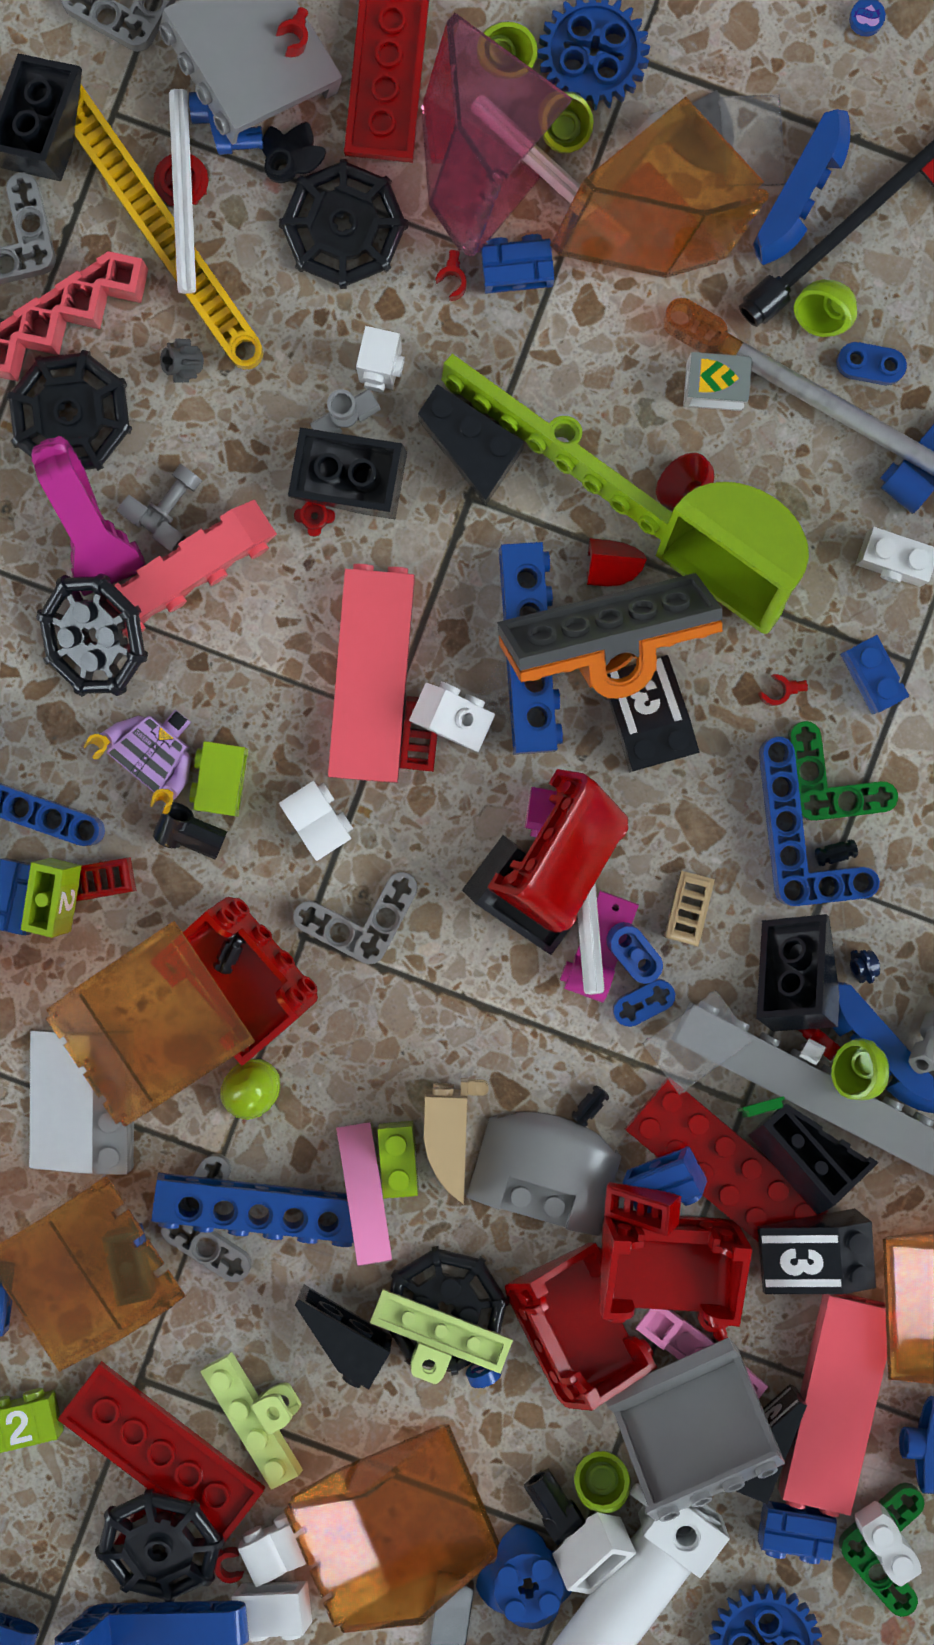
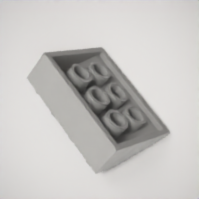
[29,1030,135,1175]

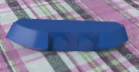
[753,109,851,265]
[833,982,934,1113]

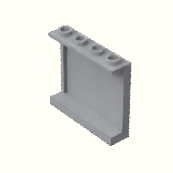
[159,0,343,145]
[606,1338,785,1522]

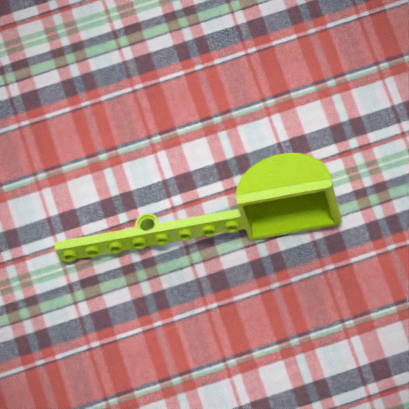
[441,353,809,634]

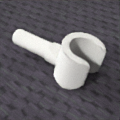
[799,1038,826,1065]

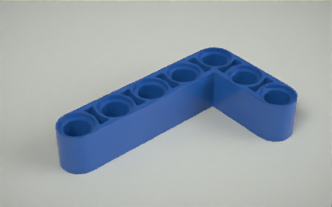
[759,737,880,906]
[0,783,105,846]
[54,1601,249,1645]

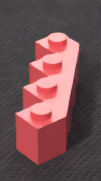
[0,251,148,382]
[107,500,277,639]

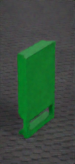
[737,1096,785,1118]

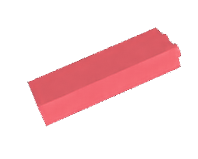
[328,564,415,783]
[778,1294,898,1517]

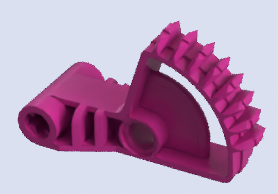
[31,436,146,596]

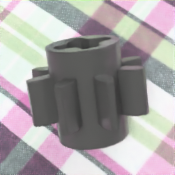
[160,338,204,383]

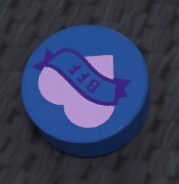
[849,0,886,37]
[466,1363,502,1388]

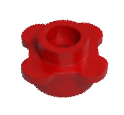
[294,502,335,537]

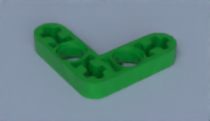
[788,721,898,821]
[838,1483,925,1617]

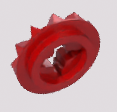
[153,154,209,207]

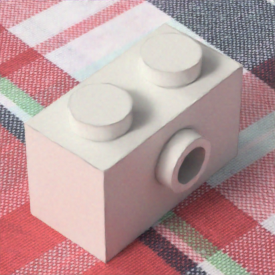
[356,326,405,392]
[855,527,934,587]
[409,682,495,752]
[552,1512,636,1595]
[231,1581,312,1642]

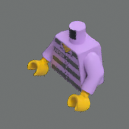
[83,709,191,814]

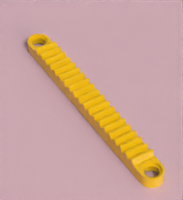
[74,84,263,370]

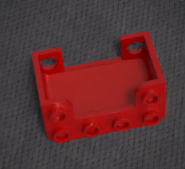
[151,897,318,1066]

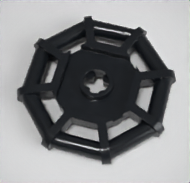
[279,159,408,289]
[6,350,132,471]
[36,573,148,697]
[389,1246,510,1376]
[95,1489,225,1602]

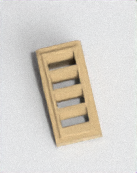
[663,870,715,947]

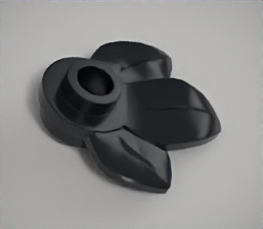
[262,122,326,183]

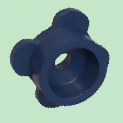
[850,950,880,984]

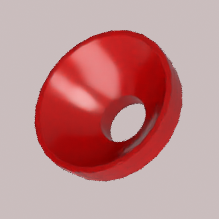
[656,453,715,512]

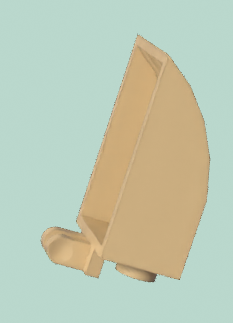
[423,1078,489,1205]

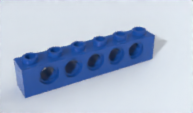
[498,542,563,755]
[151,1172,354,1247]

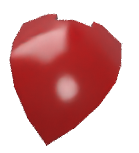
[587,538,647,587]

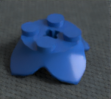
[476,1524,573,1629]

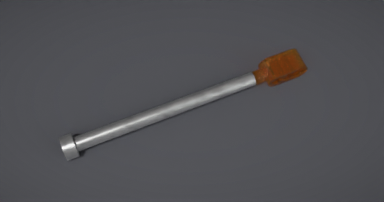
[663,298,934,476]

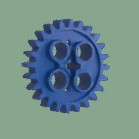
[538,0,650,110]
[709,1584,822,1645]

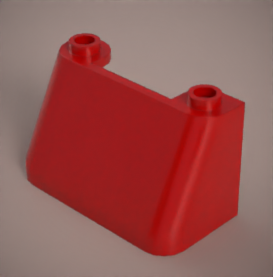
[487,769,629,932]
[600,1216,752,1329]
[505,1242,657,1411]

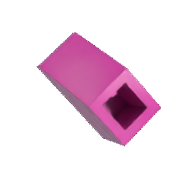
[524,787,557,837]

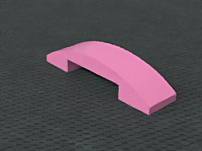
[336,1122,392,1266]
[635,1309,768,1398]

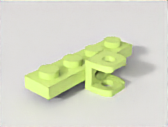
[370,1288,513,1384]
[200,1352,303,1490]

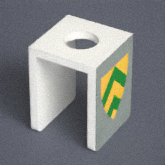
[683,352,752,411]

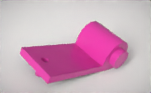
[560,890,639,1003]

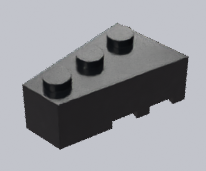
[418,384,524,506]
[748,1104,879,1215]

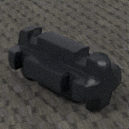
[815,839,858,866]
[213,933,246,974]
[572,1085,609,1127]

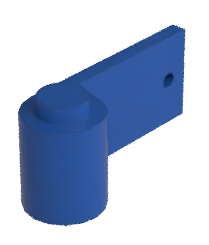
[880,424,934,514]

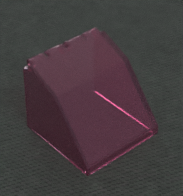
[421,13,572,256]

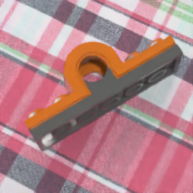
[497,573,723,699]

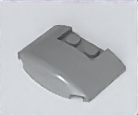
[466,1111,622,1236]

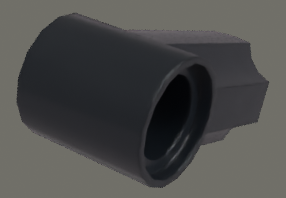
[153,802,228,859]
[524,1468,586,1545]

